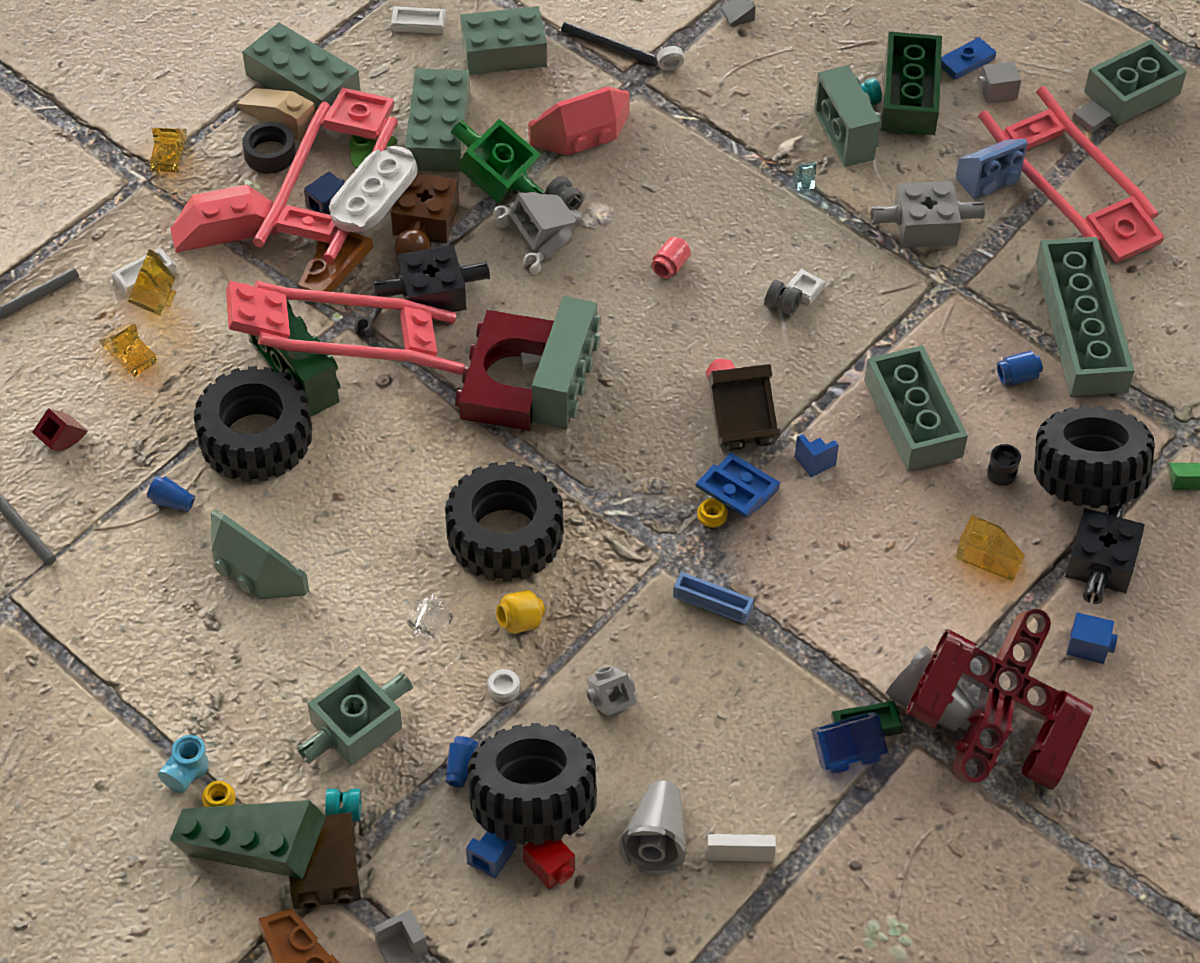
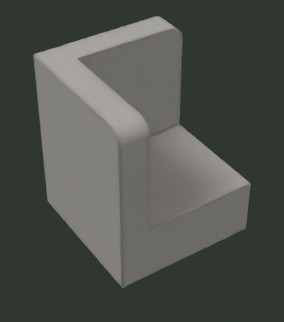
[374,909,428,963]

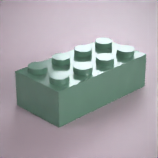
[242,22,360,112]
[405,68,470,172]
[532,296,601,429]
[864,345,968,471]

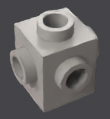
[586,666,637,716]

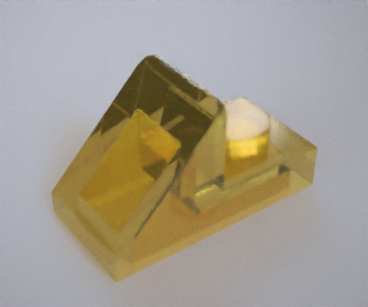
[150,127,187,172]
[99,323,158,377]

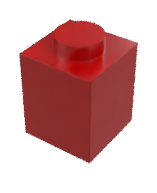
[523,840,575,890]

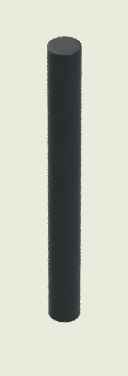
[561,22,658,67]

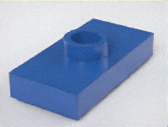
[941,37,997,80]

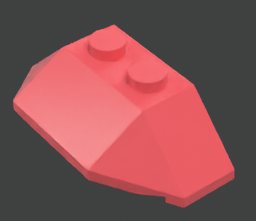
[528,87,630,156]
[170,185,279,253]

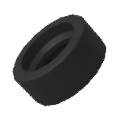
[242,122,296,174]

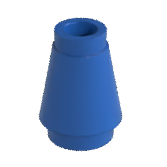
[147,476,195,512]
[445,736,480,788]

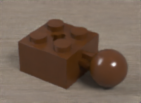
[391,174,459,257]

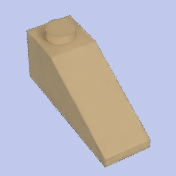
[237,88,315,142]

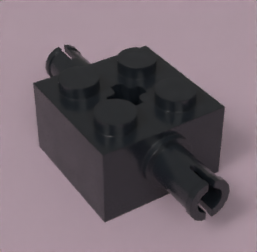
[373,245,490,312]
[1065,503,1145,604]

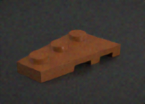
[298,232,374,292]
[258,908,340,963]

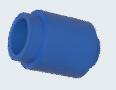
[997,351,1043,386]

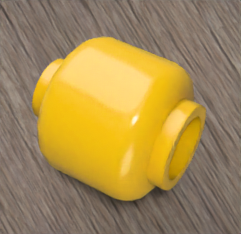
[496,590,545,634]

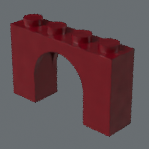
[455,310,554,431]

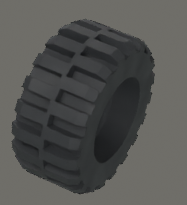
[194,366,312,482]
[1034,406,1155,508]
[445,462,564,582]
[467,723,597,845]

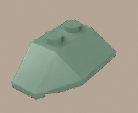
[211,509,309,599]

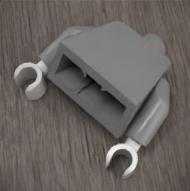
[493,192,582,275]

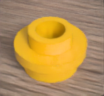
[697,498,728,528]
[202,781,236,807]

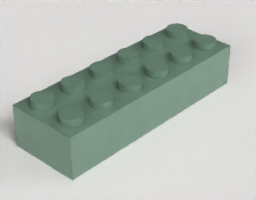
[1036,237,1135,397]

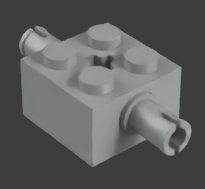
[870,181,985,248]

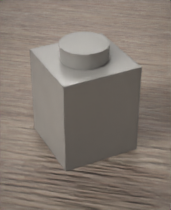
[977,61,1021,103]

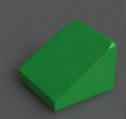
[1168,463,1200,490]

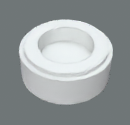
[657,46,685,71]
[487,669,520,703]

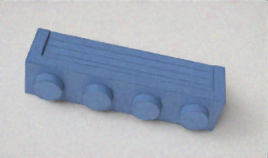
[673,572,754,624]

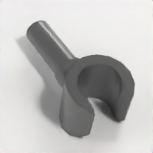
[354,308,382,337]

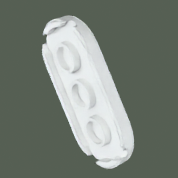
[329,146,417,232]

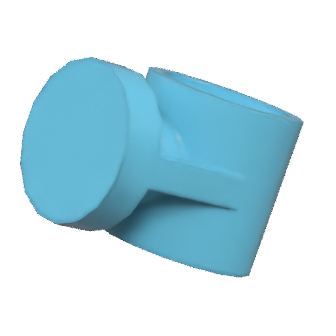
[158,735,209,793]

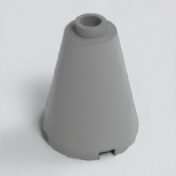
[885,645,976,732]
[619,780,686,875]

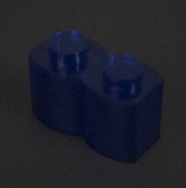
[811,712,888,774]

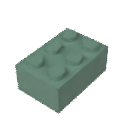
[460,6,547,75]
[1084,39,1187,125]
[814,65,882,167]

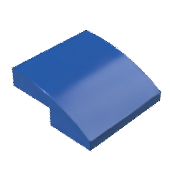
[696,452,780,517]

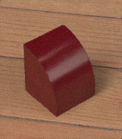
[32,408,88,451]

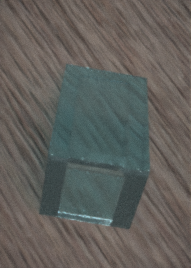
[792,162,817,191]

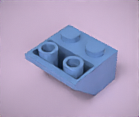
[955,139,1028,199]

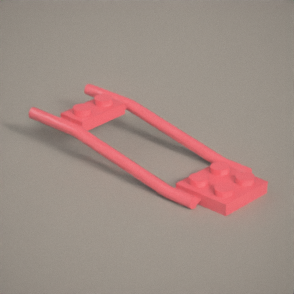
[978,86,1165,264]
[253,87,398,264]
[226,280,465,375]

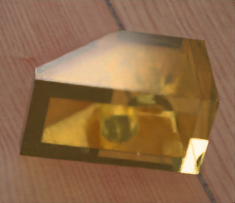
[128,249,177,315]
[955,515,1025,581]

